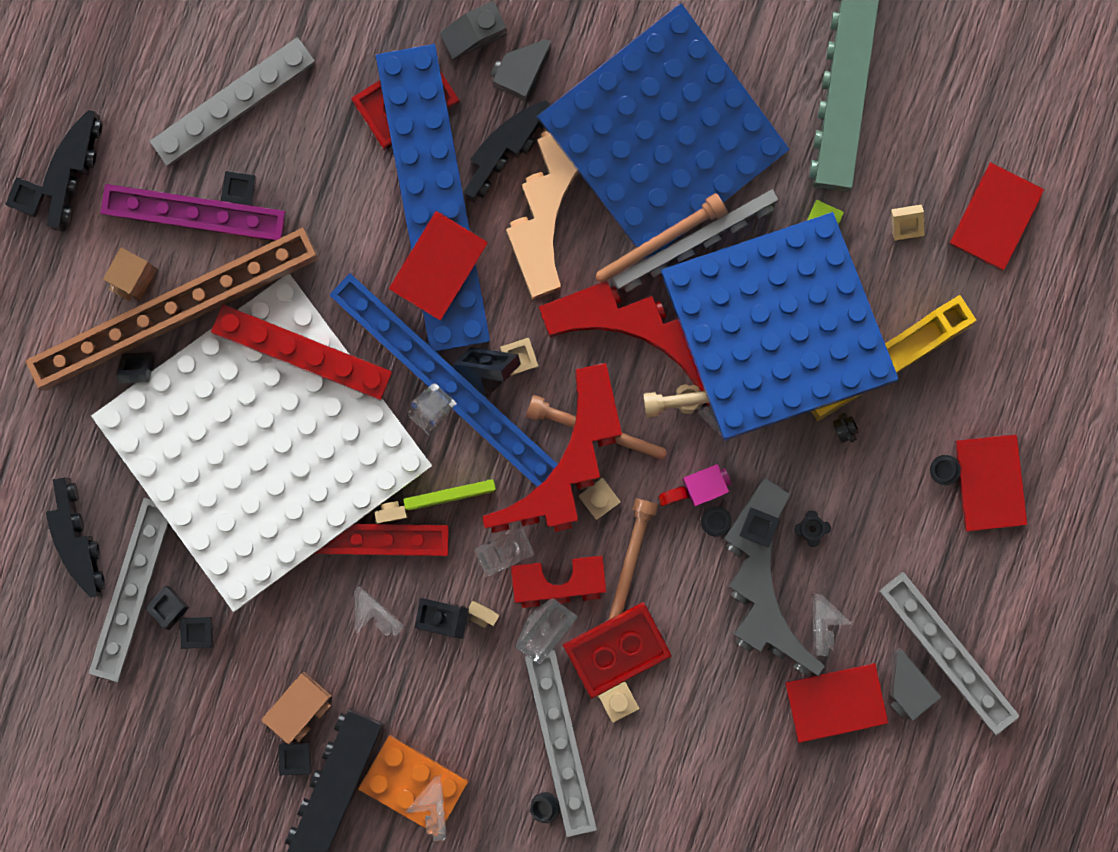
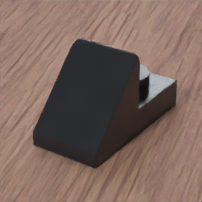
[453,347,521,396]
[414,598,469,639]

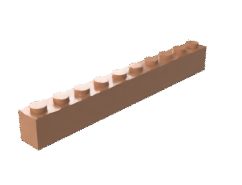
[25,228,319,391]

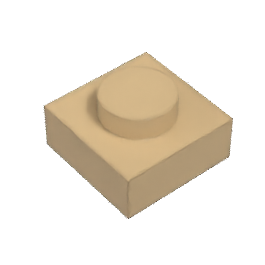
[891,205,924,241]
[500,338,538,376]
[578,478,620,520]
[374,501,409,524]
[468,600,500,628]
[598,682,640,723]

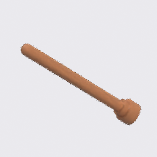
[596,193,728,282]
[525,394,667,459]
[608,498,659,620]

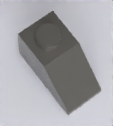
[440,0,507,60]
[490,39,551,102]
[889,648,941,721]

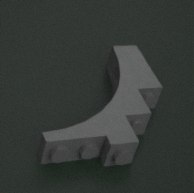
[723,478,825,677]

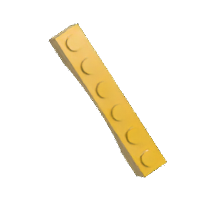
[811,295,977,421]

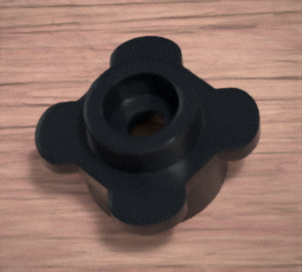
[833,413,859,443]
[794,510,831,547]

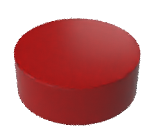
[658,486,690,507]

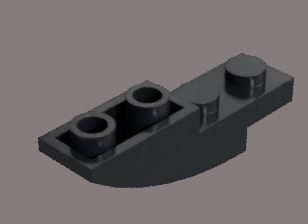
[463,100,551,202]
[40,110,103,232]
[46,477,105,598]

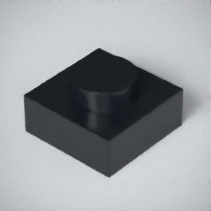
[221,171,257,206]
[5,177,44,217]
[116,352,154,383]
[739,507,780,547]
[145,586,190,630]
[180,617,213,649]
[278,742,311,776]

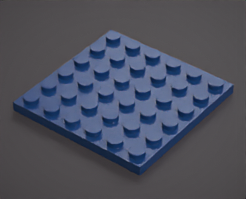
[537,3,790,260]
[661,212,899,441]

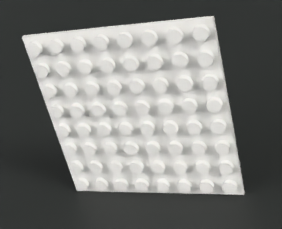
[91,274,432,612]

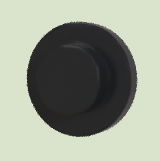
[930,455,961,485]
[701,506,731,537]
[530,792,560,823]

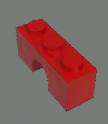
[511,555,606,608]

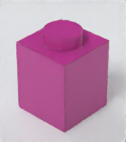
[682,464,732,507]

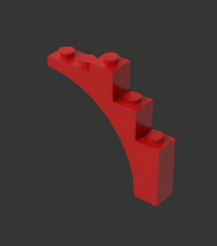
[539,281,710,407]
[482,363,622,533]

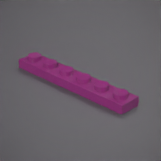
[100,184,286,241]

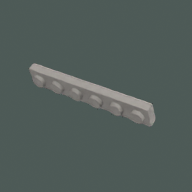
[149,37,316,167]
[612,189,778,293]
[88,498,169,682]
[879,572,1020,735]
[525,649,597,837]

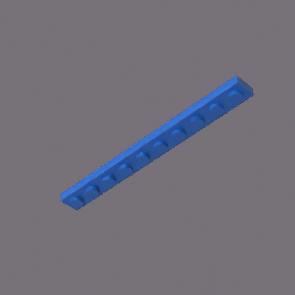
[329,273,558,487]

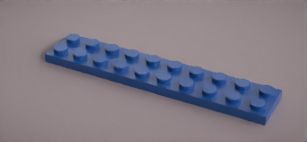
[376,44,490,352]

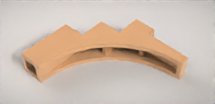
[506,131,579,300]

